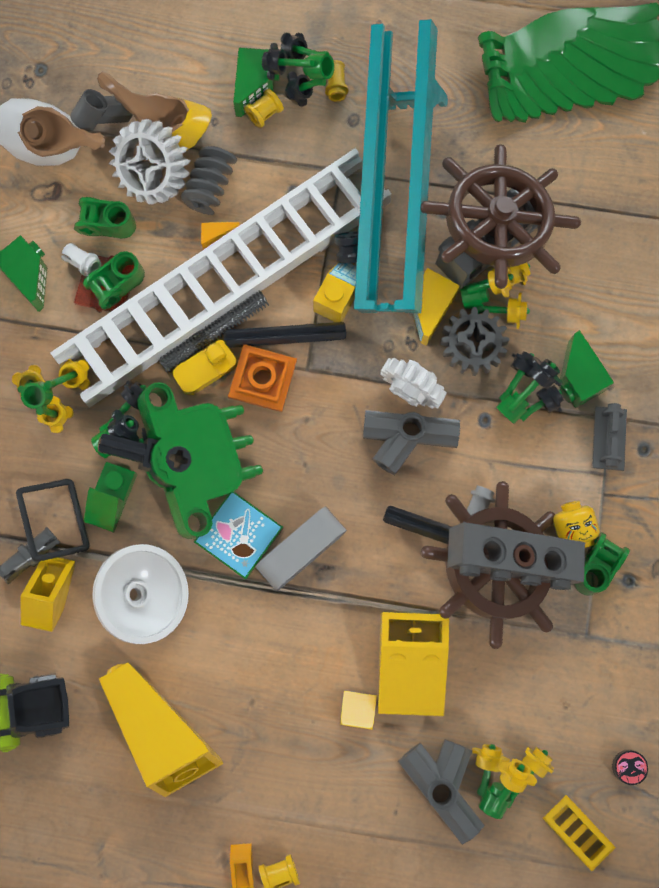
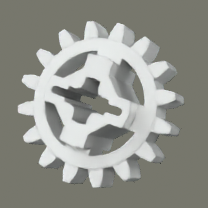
[380,358,447,409]

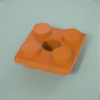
[228,345,297,412]

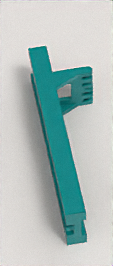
[354,19,448,313]

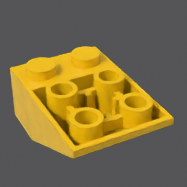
[378,612,449,716]

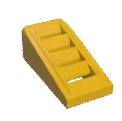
[543,795,616,872]

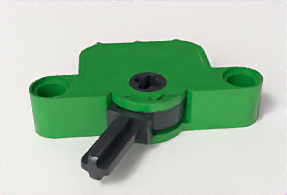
[98,382,263,539]

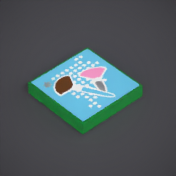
[194,491,284,580]

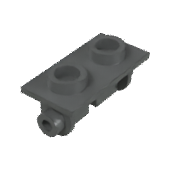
[592,403,627,471]

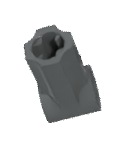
[70,89,133,131]

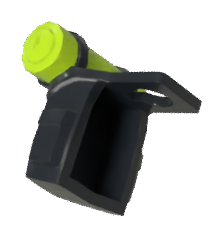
[0,674,69,752]

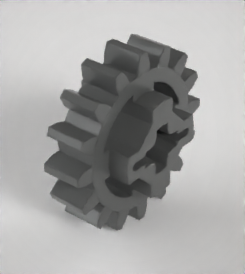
[440,307,509,376]

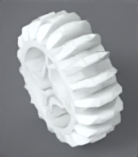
[109,119,191,204]

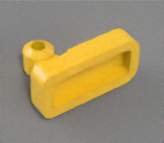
[173,340,237,395]

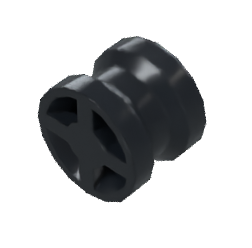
[334,231,359,263]

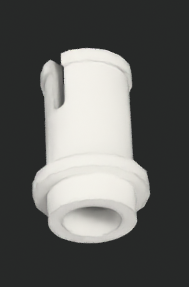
[61,243,101,276]

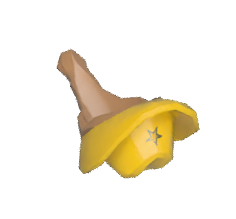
[97,71,212,151]

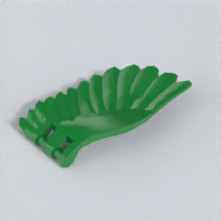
[478,2,659,123]

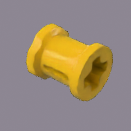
[244,89,284,129]
[258,854,300,888]

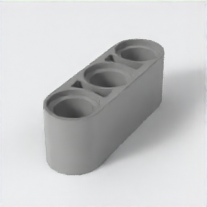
[255,506,347,591]

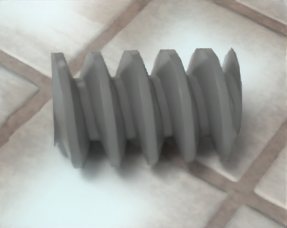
[181,146,237,215]

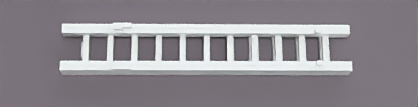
[50,148,391,408]

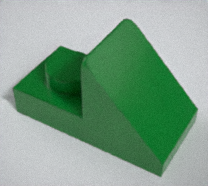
[83,462,137,533]

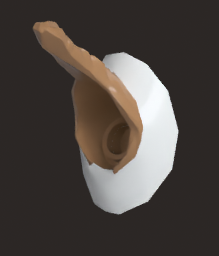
[0,98,105,166]

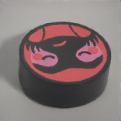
[612,750,648,785]

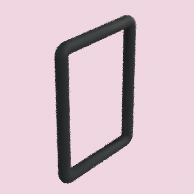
[16,479,90,562]

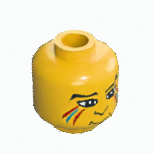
[553,501,600,548]

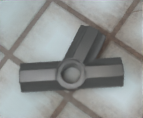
[363,410,460,476]
[398,739,485,845]

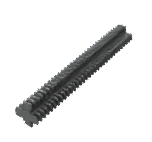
[158,290,269,374]

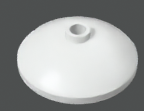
[93,544,189,644]

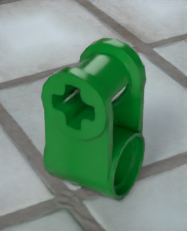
[74,197,136,239]
[83,251,145,309]
[574,532,630,596]

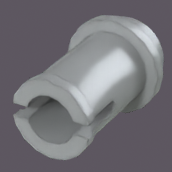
[467,485,495,515]

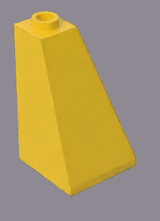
[99,662,224,797]

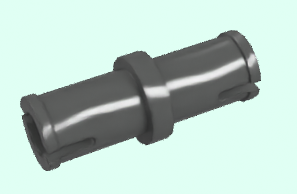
[0,527,60,584]

